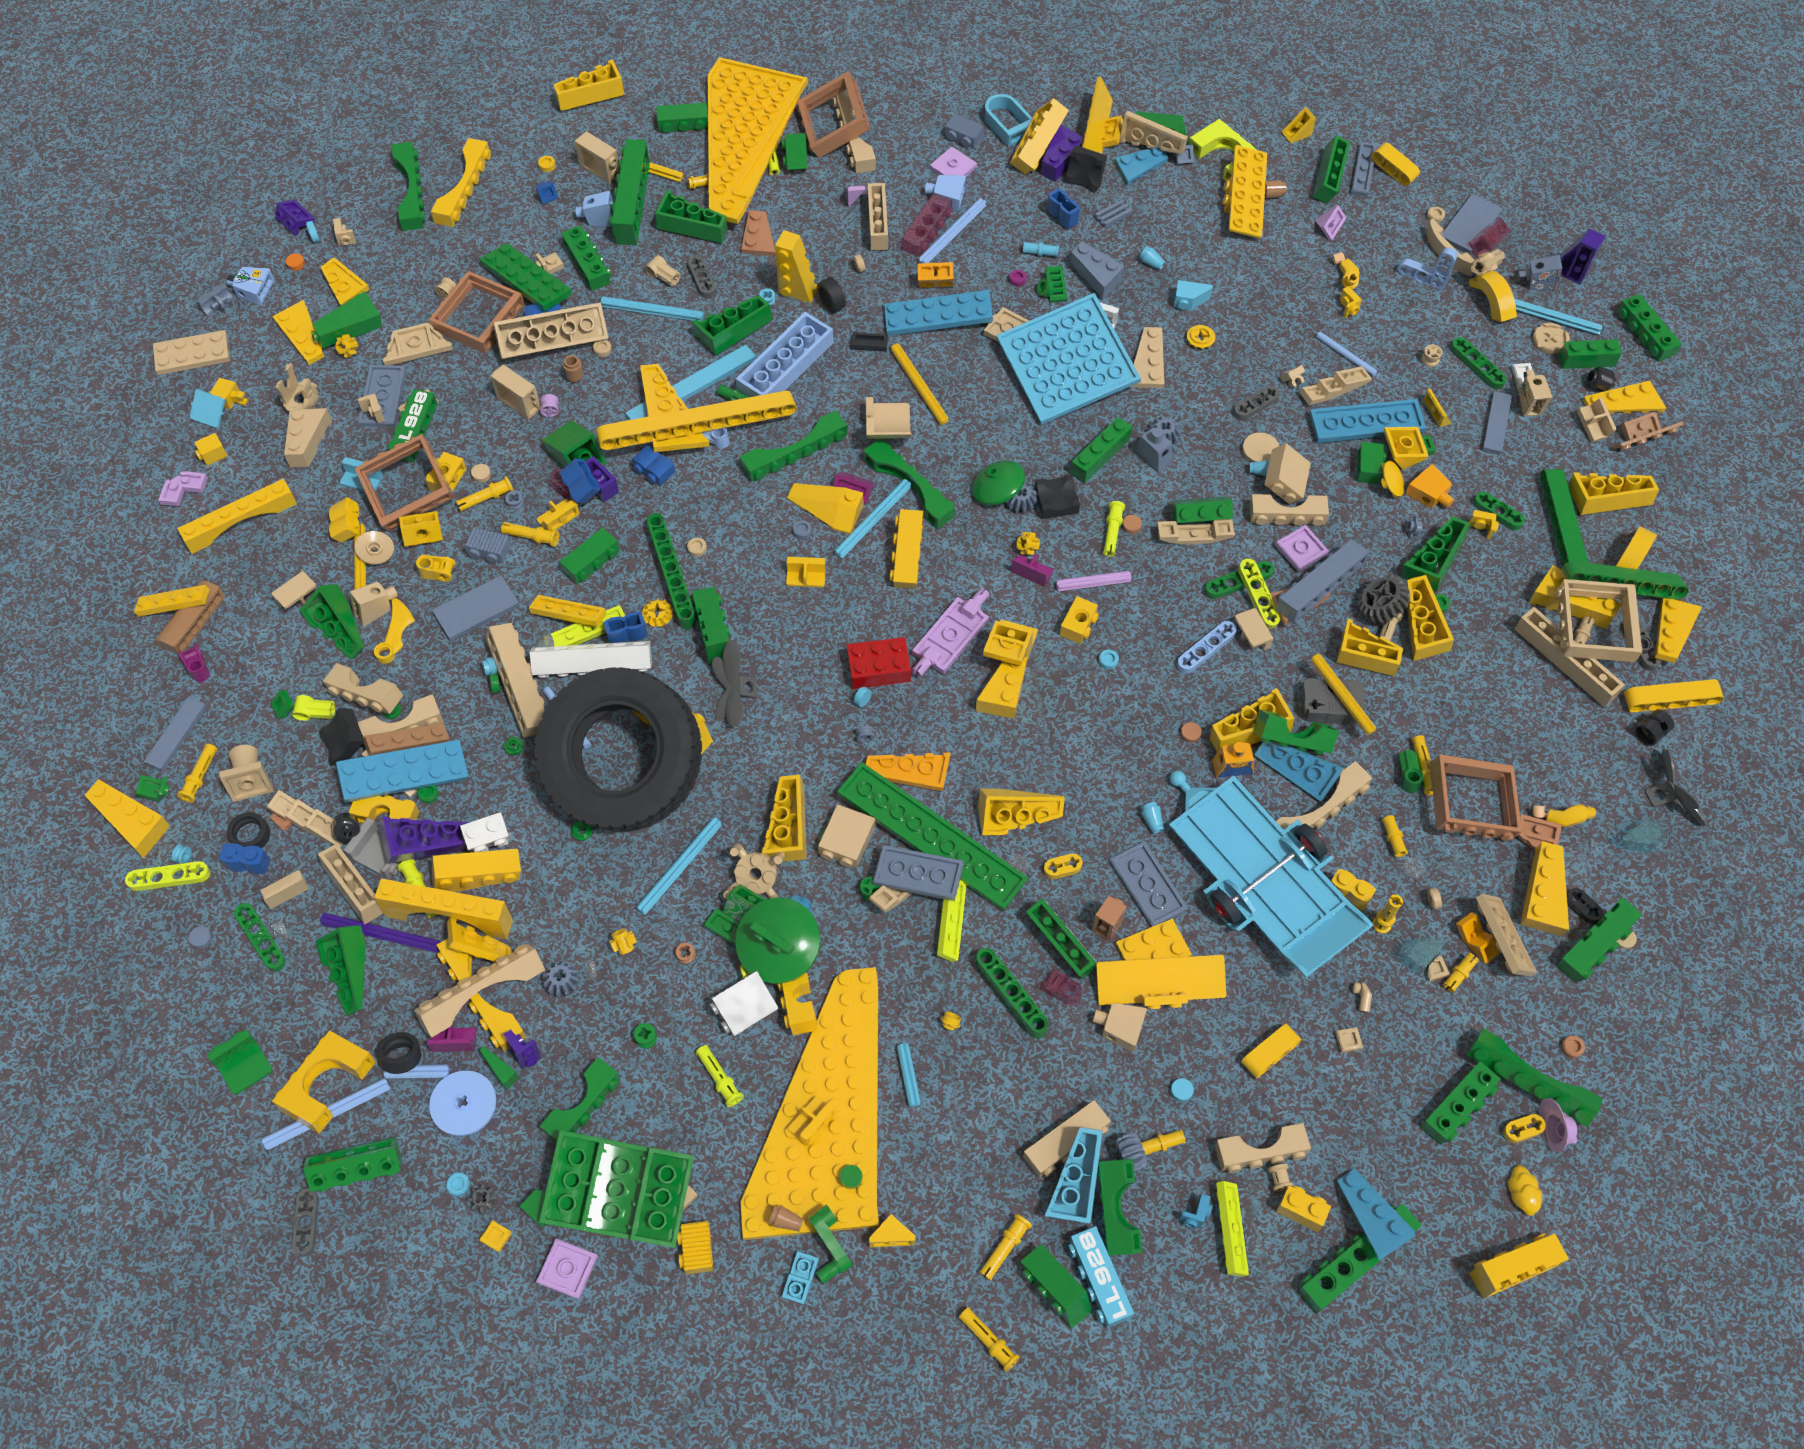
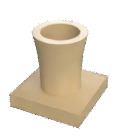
[219,745,274,802]

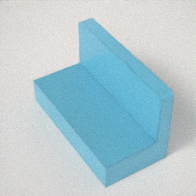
[340,457,383,491]

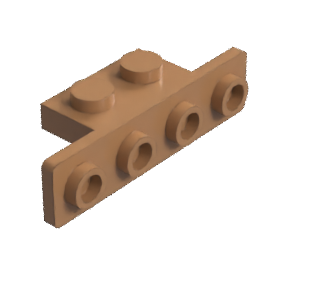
[1612,411,1684,451]

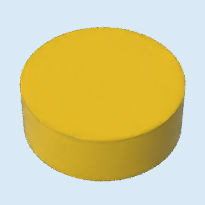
[538,156,556,172]

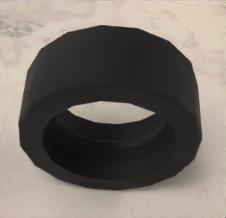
[817,277,846,313]
[227,812,271,848]
[377,1032,422,1074]

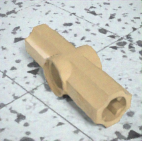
[1471,249,1505,275]

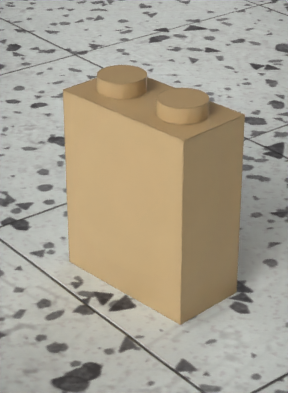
[1264,443,1311,504]
[818,804,876,868]

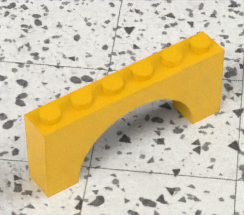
[374,879,513,940]

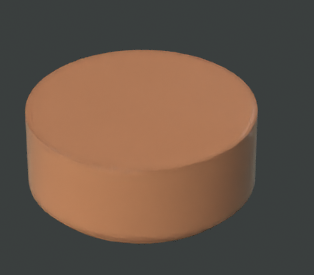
[1123,515,1142,534]
[1181,722,1202,743]
[1561,1036,1585,1058]

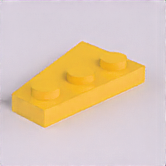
[321,258,370,306]
[447,917,511,963]

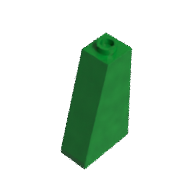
[311,291,382,348]

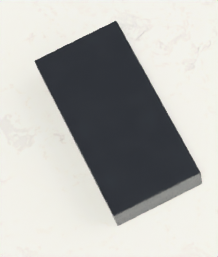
[851,332,888,352]

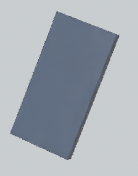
[1442,193,1503,255]
[358,365,407,427]
[432,575,520,641]
[1109,841,1189,927]
[873,845,964,901]

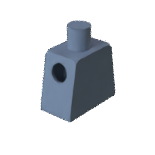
[1134,428,1172,472]

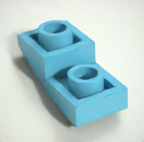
[782,1251,820,1304]

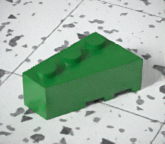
[1021,1244,1092,1329]

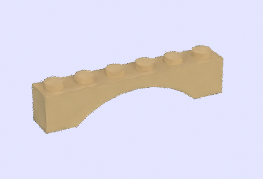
[832,89,876,173]
[1276,761,1372,830]
[414,944,545,1038]

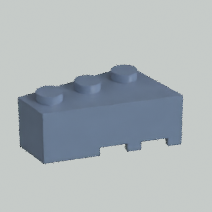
[1070,241,1124,301]

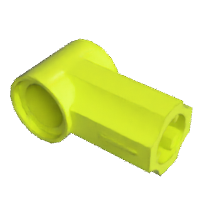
[292,695,335,721]

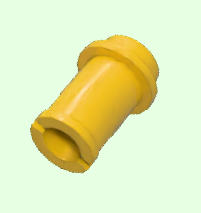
[687,174,709,190]

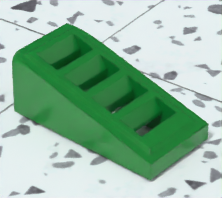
[1044,266,1067,303]
[480,1046,519,1091]

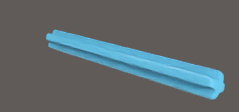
[601,296,704,321]
[1514,299,1602,335]
[835,479,911,558]
[637,817,722,915]

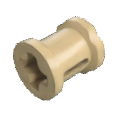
[1268,1164,1293,1192]

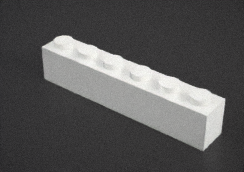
[530,641,652,678]

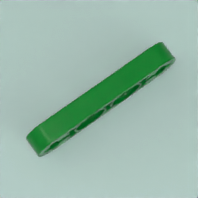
[1451,337,1507,389]
[1205,561,1274,599]
[234,903,286,972]

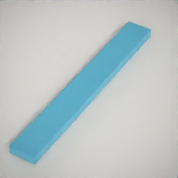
[625,345,756,420]

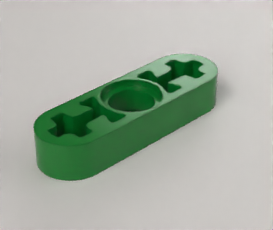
[1473,492,1525,531]

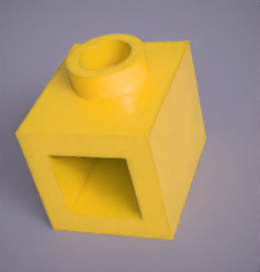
[194,433,228,466]

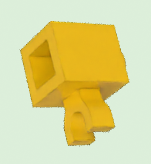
[210,378,248,409]

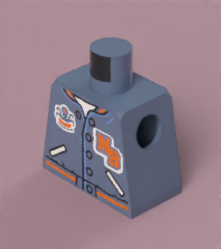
[1518,255,1562,291]

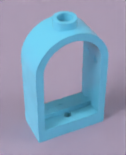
[985,94,1032,147]

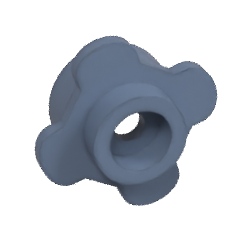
[1406,516,1423,538]

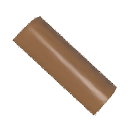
[154,580,225,656]

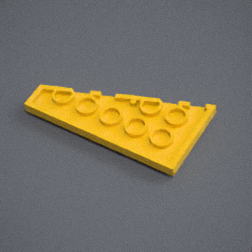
[640,364,709,452]

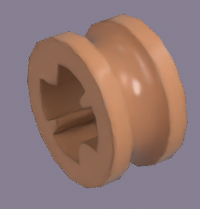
[676,943,695,964]

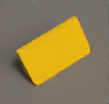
[1423,388,1451,427]

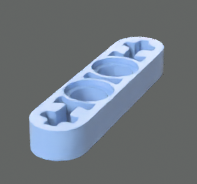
[1177,621,1237,674]

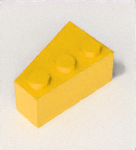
[1337,618,1403,676]

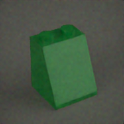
[542,420,607,468]

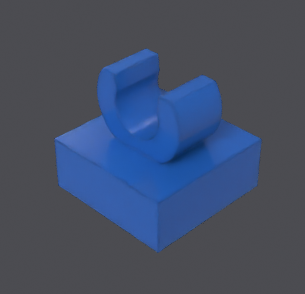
[535,180,558,205]

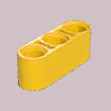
[1372,143,1420,186]
[1241,1023,1302,1079]

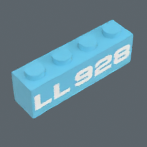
[1068,1226,1134,1328]

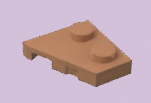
[1517,814,1562,851]

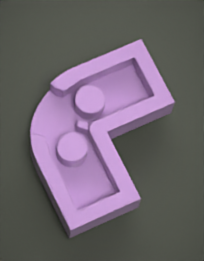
[158,472,208,506]

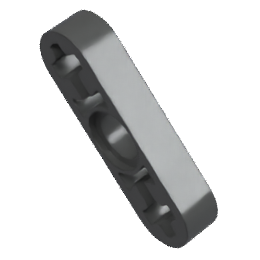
[688,256,716,298]
[1234,386,1279,420]
[1623,621,1661,671]
[292,1188,319,1257]

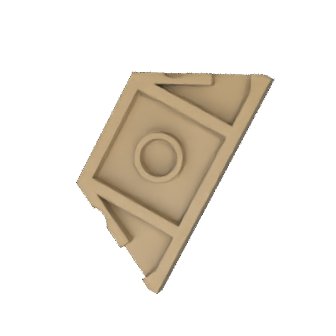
[383,323,453,365]

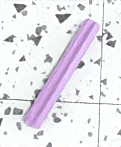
[1056,571,1131,591]

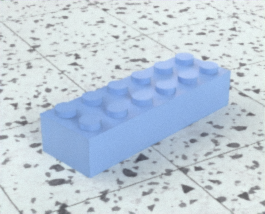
[736,312,833,397]

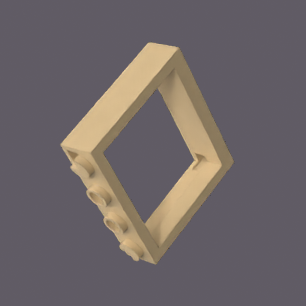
[1556,579,1642,662]

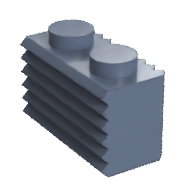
[945,113,984,149]
[464,527,511,563]

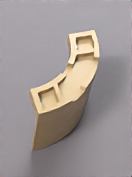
[866,397,911,439]

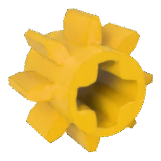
[335,334,358,358]
[1016,532,1040,555]
[609,928,637,955]

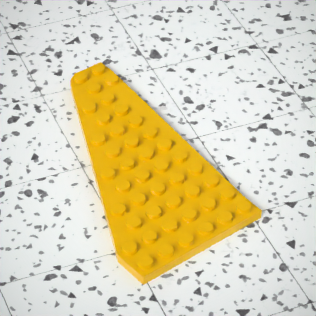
[708,57,808,224]
[741,967,879,1240]

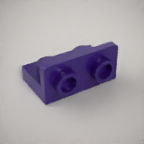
[275,200,315,236]
[504,1029,541,1069]

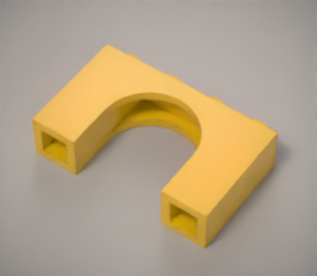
[272,1031,376,1134]

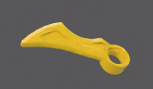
[374,597,415,664]

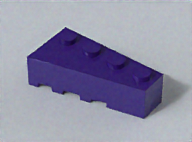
[379,817,470,864]

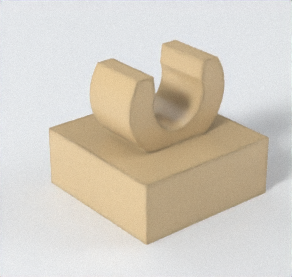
[1279,365,1305,388]

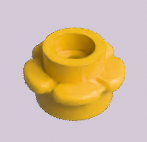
[941,1011,961,1030]

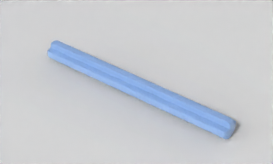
[918,198,986,264]
[262,1078,390,1150]

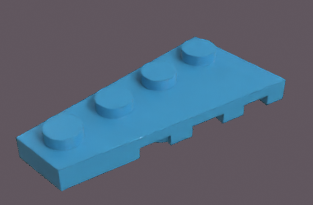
[1255,740,1345,801]
[1337,1169,1415,1261]

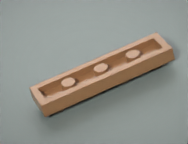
[364,723,450,756]

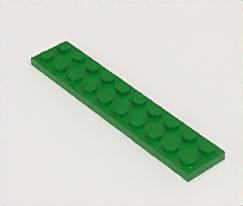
[837,762,1028,912]

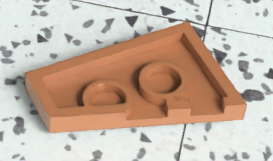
[741,210,776,256]

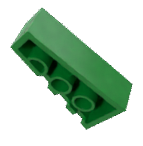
[655,190,728,243]
[692,295,773,355]
[1401,516,1470,592]
[1556,897,1643,983]

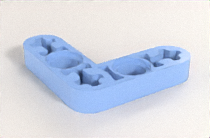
[1398,247,1458,289]

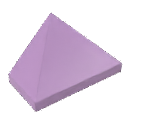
[846,185,865,207]
[1315,205,1346,241]

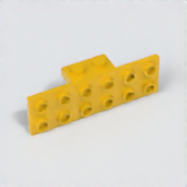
[1082,76,1123,154]
[1222,145,1267,238]
[1096,954,1226,1009]

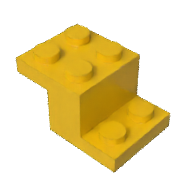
[983,619,1038,666]

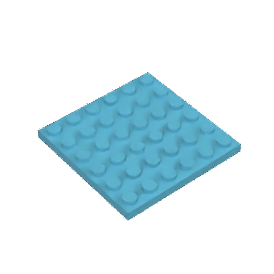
[996,293,1141,425]

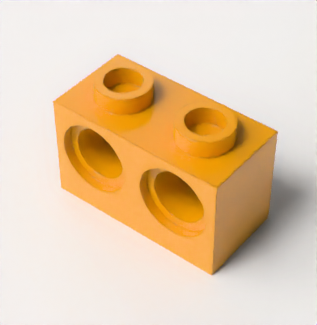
[918,262,954,288]

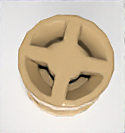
[435,277,456,299]
[1421,344,1442,367]

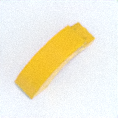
[1469,271,1517,322]
[1616,526,1657,569]

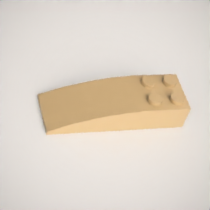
[493,303,608,360]

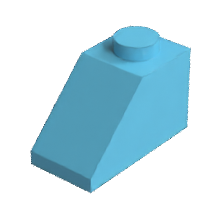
[1173,280,1213,310]

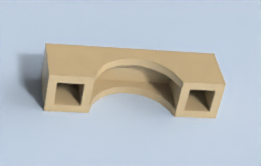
[1249,494,1329,526]
[323,663,403,714]
[358,694,444,749]
[1214,1123,1311,1173]

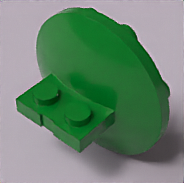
[735,897,821,984]

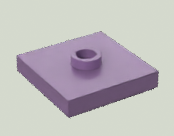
[930,147,977,176]
[1275,525,1329,572]
[536,1239,599,1300]

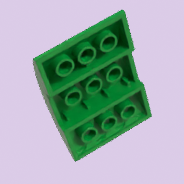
[539,1130,694,1248]

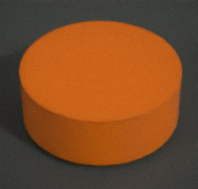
[286,253,305,271]

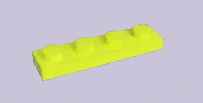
[548,605,625,646]
[937,880,966,962]
[1216,1181,1249,1277]

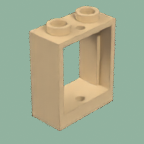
[575,131,620,184]
[491,365,541,420]

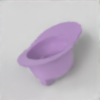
[1539,1098,1577,1152]

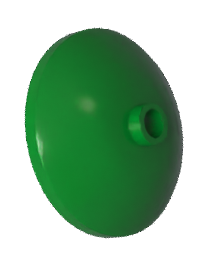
[972,460,1025,505]

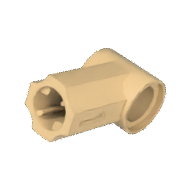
[644,255,681,286]

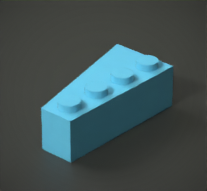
[1045,1126,1103,1223]

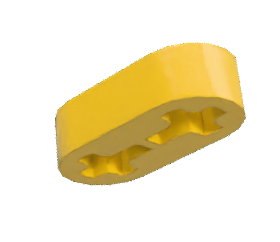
[1044,854,1083,879]
[1503,1114,1546,1143]

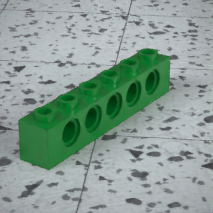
[1298,1204,1422,1314]

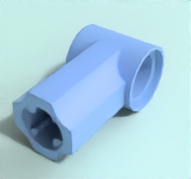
[702,428,730,449]

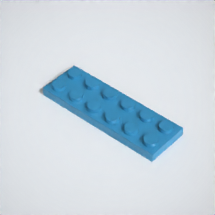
[884,290,993,335]
[1309,399,1426,443]
[336,740,468,802]

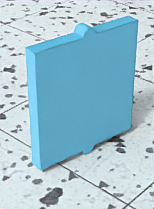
[190,389,226,428]

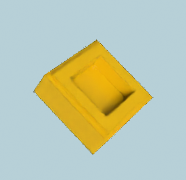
[480,1220,512,1253]

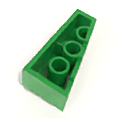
[692,587,730,666]

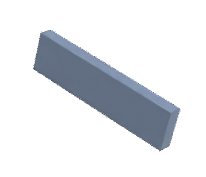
[1351,142,1377,197]
[1482,391,1512,455]
[144,697,207,772]

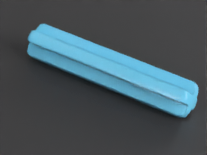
[897,1043,920,1107]

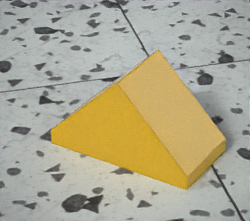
[1282,107,1316,143]
[869,1214,915,1247]

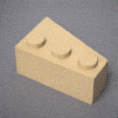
[284,408,332,467]

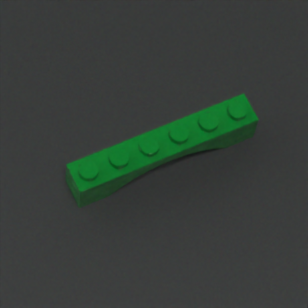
[392,142,426,231]
[740,410,847,482]
[863,439,955,530]
[1467,1028,1603,1127]

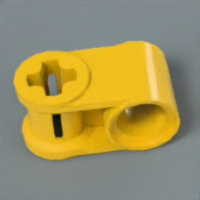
[416,555,456,582]

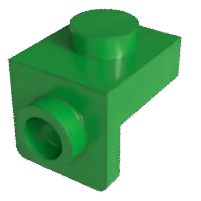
[135,775,170,802]

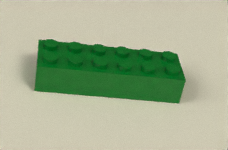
[610,139,650,246]

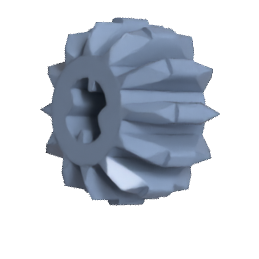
[1149,416,1181,444]
[1006,482,1037,514]
[543,960,580,998]
[1116,1133,1147,1172]

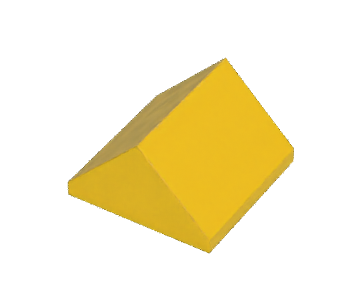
[1383,427,1429,470]

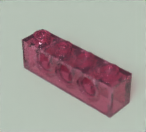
[901,193,953,257]

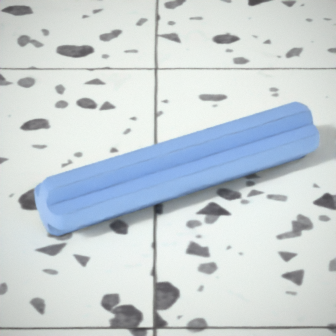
[383,1064,450,1078]

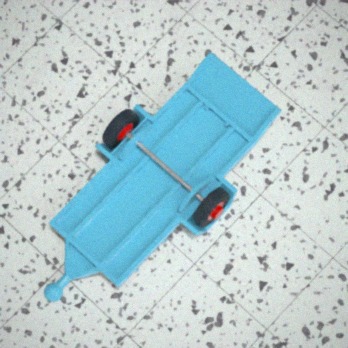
[1169,771,1373,977]

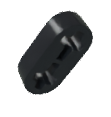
[1567,888,1603,924]

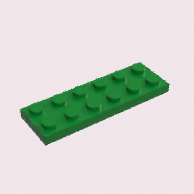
[479,243,572,311]

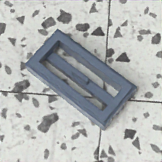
[1095,199,1133,228]

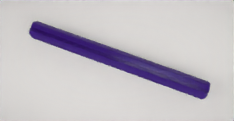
[320,913,441,953]

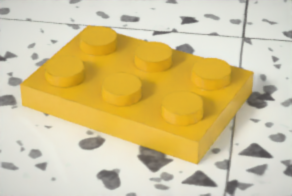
[1115,918,1192,960]

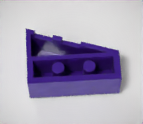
[1041,124,1084,182]
[1560,229,1606,285]

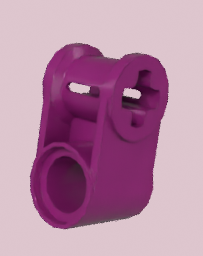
[178,644,210,682]

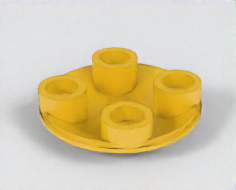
[1381,461,1405,498]

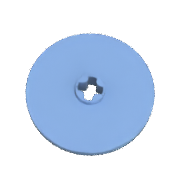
[429,1071,497,1136]

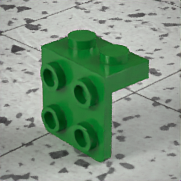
[207,1029,273,1095]

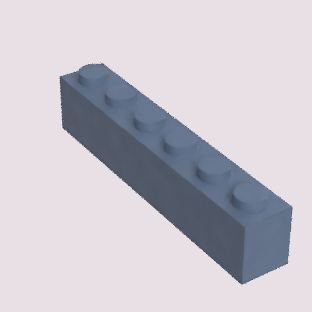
[1276,539,1369,624]

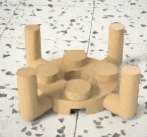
[723,843,785,899]

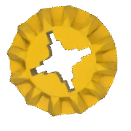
[1187,325,1215,350]
[642,598,673,627]

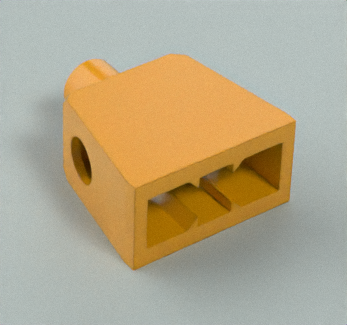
[1406,464,1455,509]

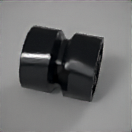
[1634,709,1675,746]

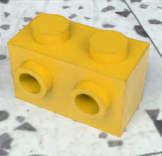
[1276,1186,1331,1232]

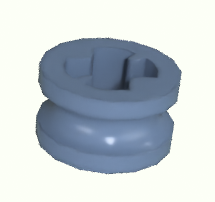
[505,491,524,509]
[856,726,875,743]

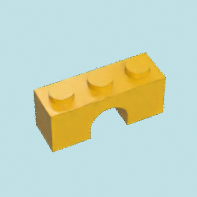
[349,795,419,823]
[778,972,818,1036]

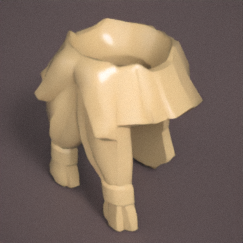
[276,363,319,411]

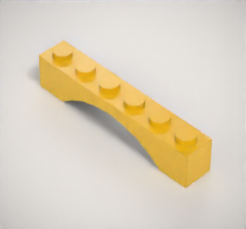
[431,138,491,227]
[177,479,297,554]
[437,938,527,1052]

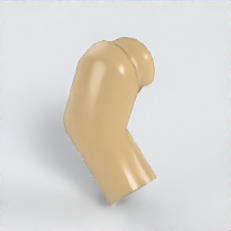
[1352,982,1372,1012]

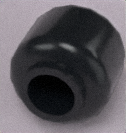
[1587,367,1616,392]
[331,812,361,843]

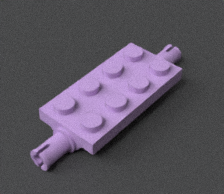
[912,588,990,678]

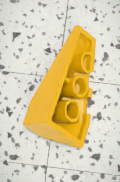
[787,483,864,534]
[978,788,1065,835]

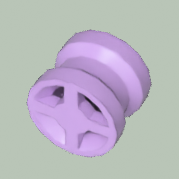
[540,394,559,417]

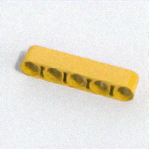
[1624,679,1724,713]

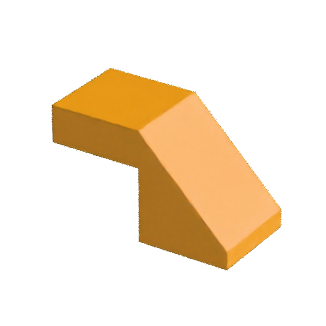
[1456,912,1501,964]

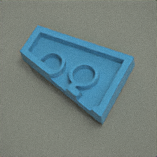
[1115,147,1168,186]

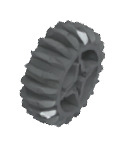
[1357,574,1411,624]

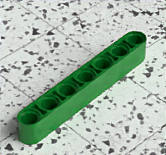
[1540,468,1589,566]
[647,513,696,630]
[1562,561,1689,599]

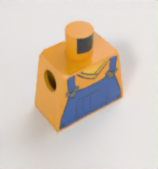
[1212,742,1254,778]

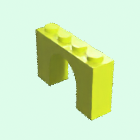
[1189,119,1257,181]

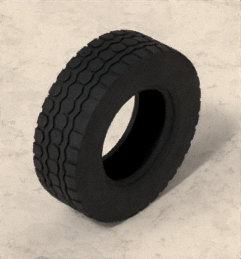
[534,667,702,832]

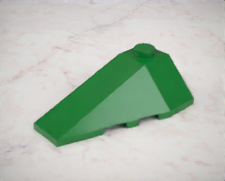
[300,584,364,659]
[316,925,366,1016]

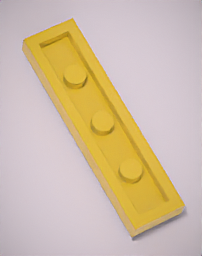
[134,585,210,617]
[529,595,607,627]

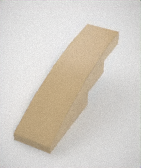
[1299,366,1372,406]
[266,790,344,847]

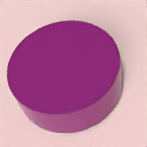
[1009,270,1027,287]

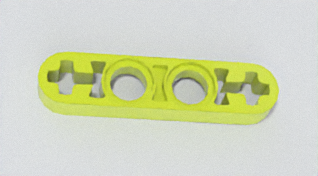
[1238,559,1280,629]
[125,861,210,891]

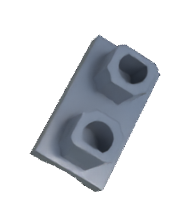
[197,283,234,316]

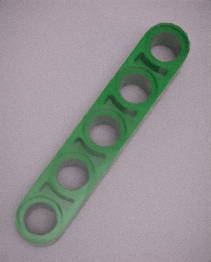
[976,948,1048,1039]

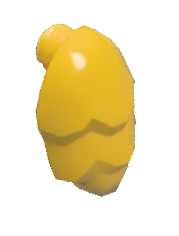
[1507,1165,1542,1216]

